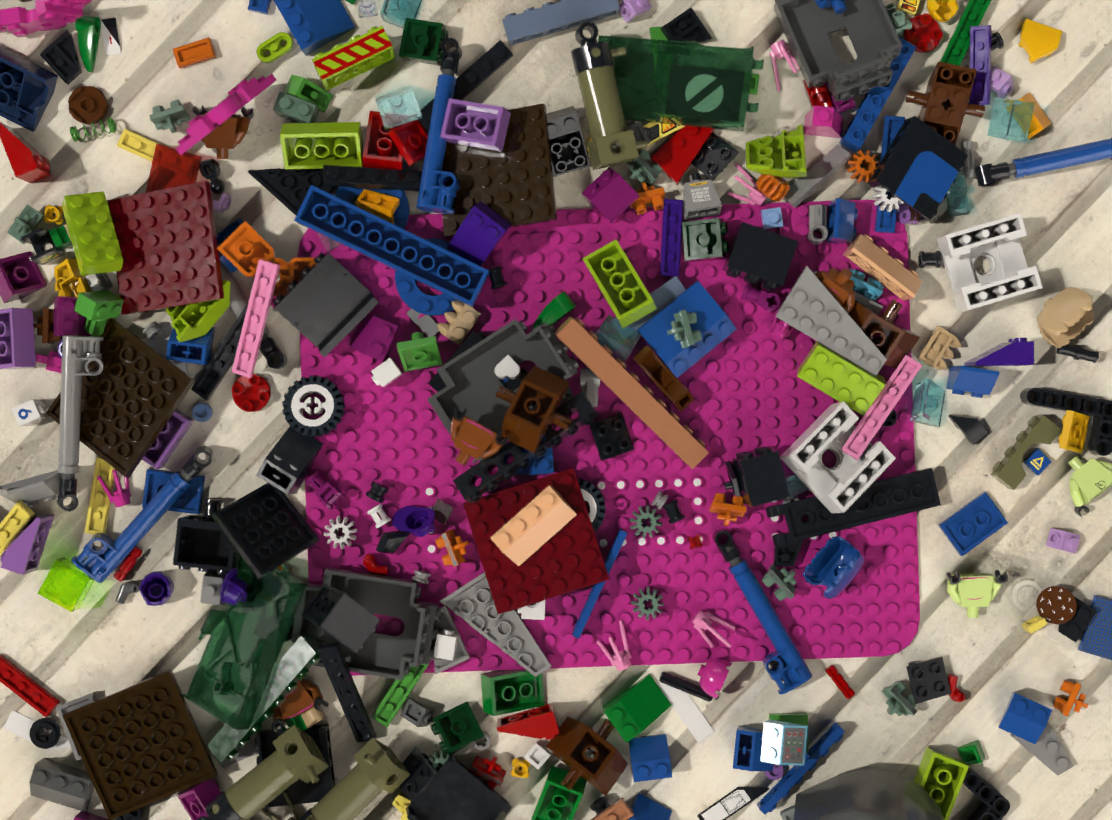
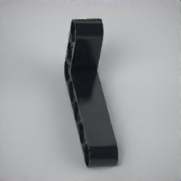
[1020,388,1112,456]
[963,768,1010,820]

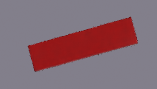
[0,654,60,718]

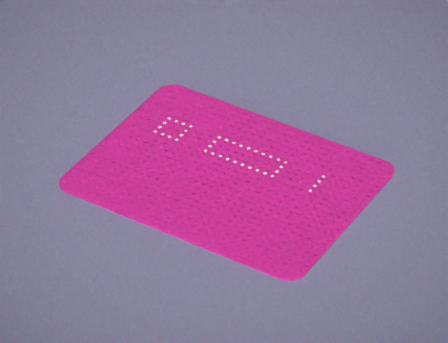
[297,200,920,676]

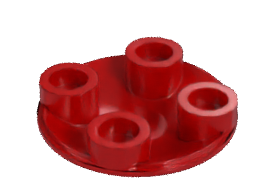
[904,13,943,53]
[232,374,271,412]

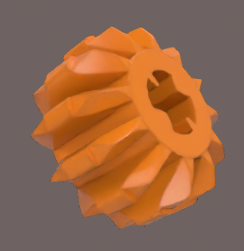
[847,150,880,183]
[756,174,790,202]

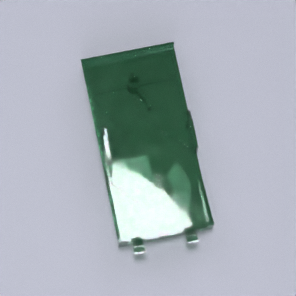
[183,553,308,730]

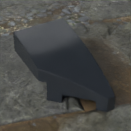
[948,414,988,445]

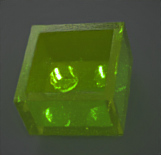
[37,557,95,612]

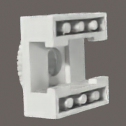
[937,213,1043,312]
[780,401,896,513]

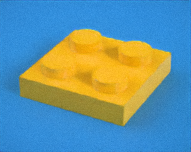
[1058,410,1090,454]

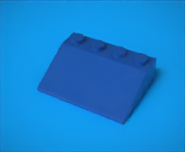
[274,0,355,56]
[637,281,737,378]

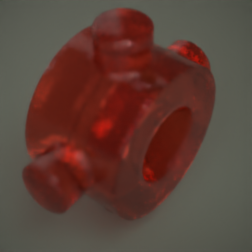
[687,534,703,550]

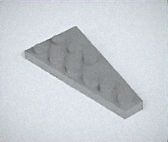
[775,265,887,376]
[440,572,552,677]

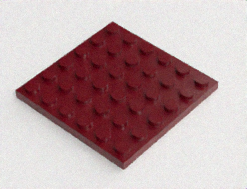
[107,181,224,315]
[463,468,609,614]

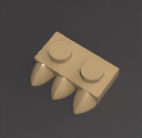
[437,301,481,346]
[917,326,961,370]

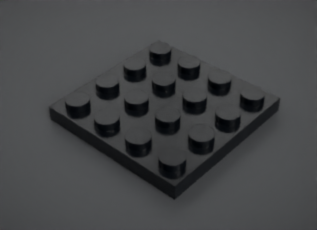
[212,483,320,579]

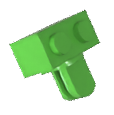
[74,290,124,336]

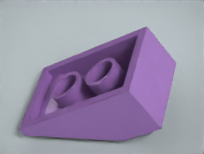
[0,515,54,575]

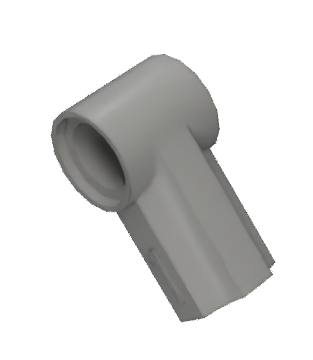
[807,204,828,245]
[580,369,600,407]

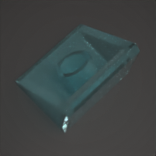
[380,0,422,29]
[375,85,422,129]
[987,97,1035,141]
[596,314,641,363]
[910,379,946,427]

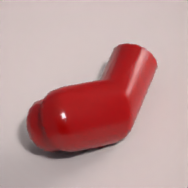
[363,554,389,576]
[948,674,965,703]

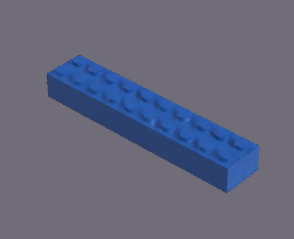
[294,185,490,308]

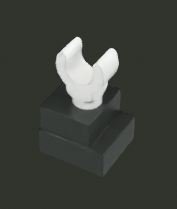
[85,273,114,291]

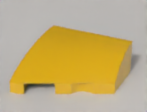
[54,259,91,297]

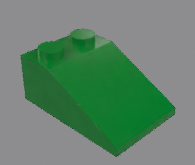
[481,669,545,716]
[603,674,671,743]
[531,765,587,820]

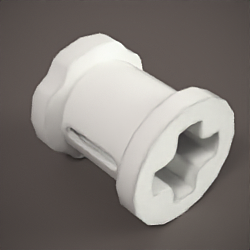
[367,503,392,528]

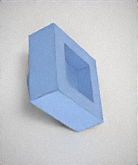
[760,207,783,230]

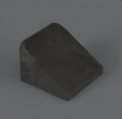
[432,498,455,525]

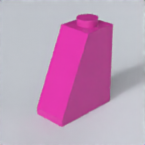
[804,106,844,138]

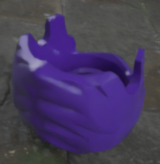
[140,571,174,606]

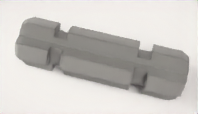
[961,140,975,179]

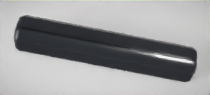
[659,672,713,702]

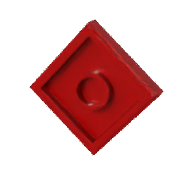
[388,118,428,166]

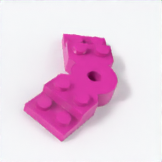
[0,0,91,37]
[176,74,277,155]

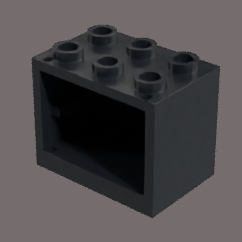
[722,222,798,291]
[732,446,790,507]
[173,515,241,574]
[301,583,380,653]

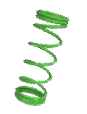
[70,118,116,142]

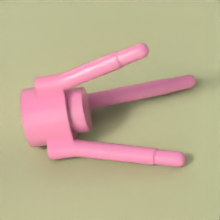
[769,40,800,91]
[727,163,766,206]
[692,610,735,648]
[597,620,632,671]

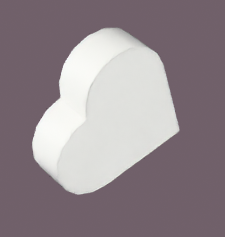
[494,355,521,379]

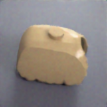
[1037,287,1094,348]

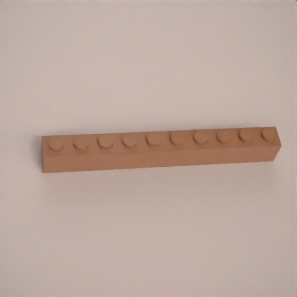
[554,317,709,469]

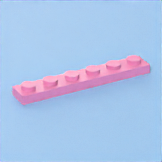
[232,259,280,378]
[841,355,922,461]

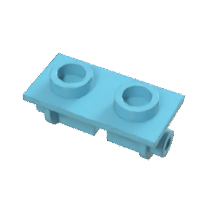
[849,269,884,301]

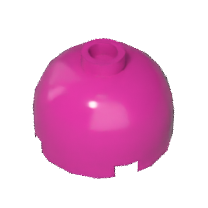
[697,658,732,699]

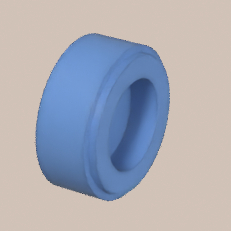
[192,403,213,422]

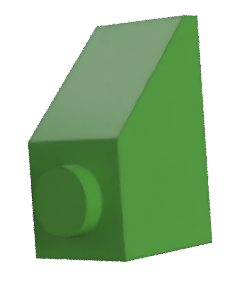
[284,75,333,112]

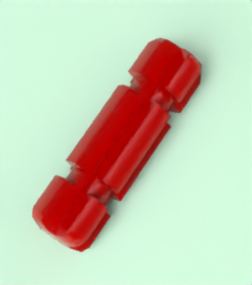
[114,546,143,581]
[825,665,855,699]

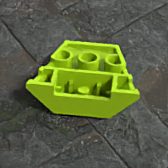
[746,124,807,178]
[166,280,230,342]

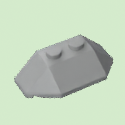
[0,470,62,507]

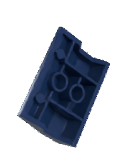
[0,47,58,132]

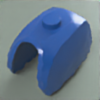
[803,536,864,599]

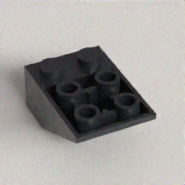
[547,106,591,177]
[256,426,323,495]

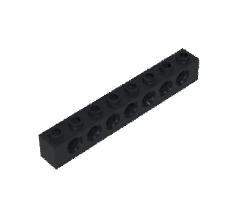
[453,391,599,503]

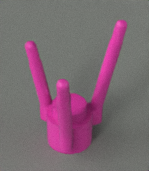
[770,291,795,340]
[97,470,131,507]

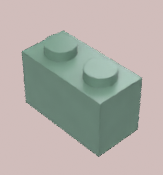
[273,92,319,123]

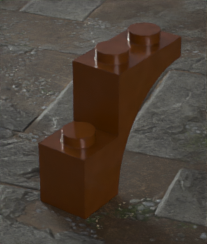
[633,345,695,412]

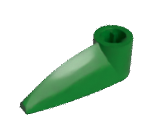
[75,15,101,72]
[531,291,576,332]

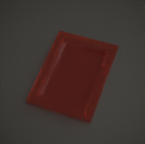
[145,144,202,193]

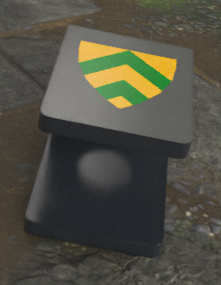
[20,227,65,265]

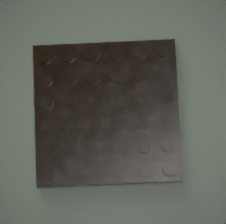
[442,103,557,238]
[46,318,196,478]
[62,669,218,820]

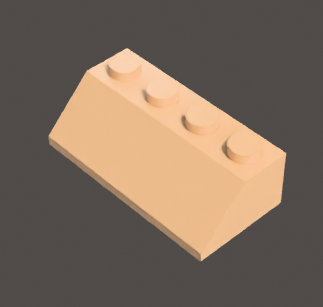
[843,234,922,301]
[491,485,577,566]

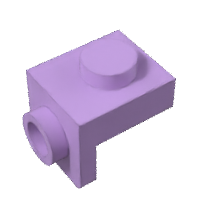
[619,0,652,23]
[991,66,1013,100]
[212,192,231,213]
[1046,528,1081,554]

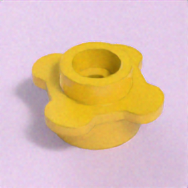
[44,205,64,225]
[511,758,530,778]

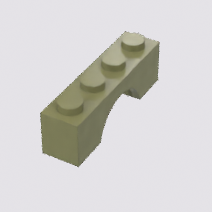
[991,415,1062,490]

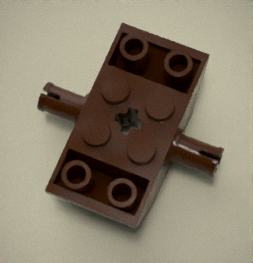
[906,61,985,146]
[849,299,920,368]
[496,366,572,453]
[545,716,628,796]

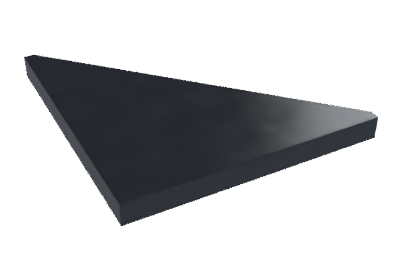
[248,168,336,215]

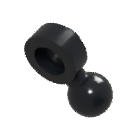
[199,159,225,194]

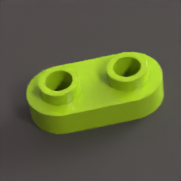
[256,32,293,63]

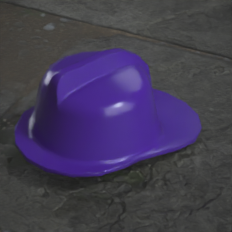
[392,506,435,537]
[220,568,247,605]

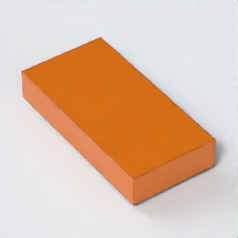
[173,37,216,69]

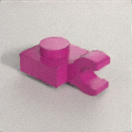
[35,351,62,373]

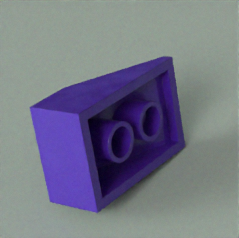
[448,201,511,267]
[964,338,1034,366]

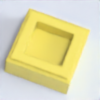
[1022,615,1047,634]

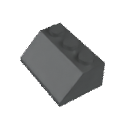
[29,758,94,812]

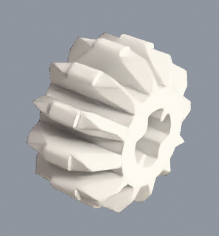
[872,186,904,212]
[324,516,357,549]

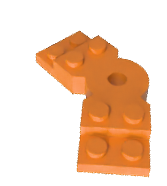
[217,221,315,297]

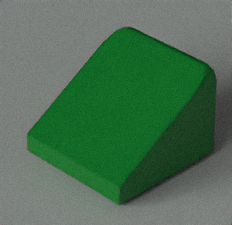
[957,740,985,765]

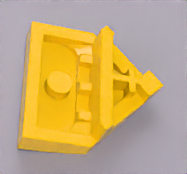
[1018,18,1062,63]

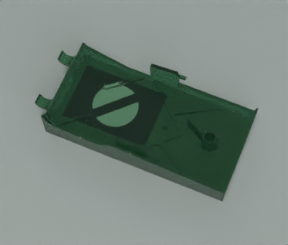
[598,35,764,132]

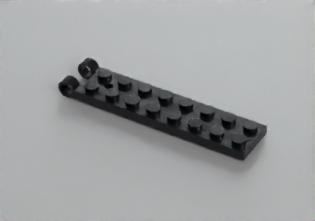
[765,468,941,546]

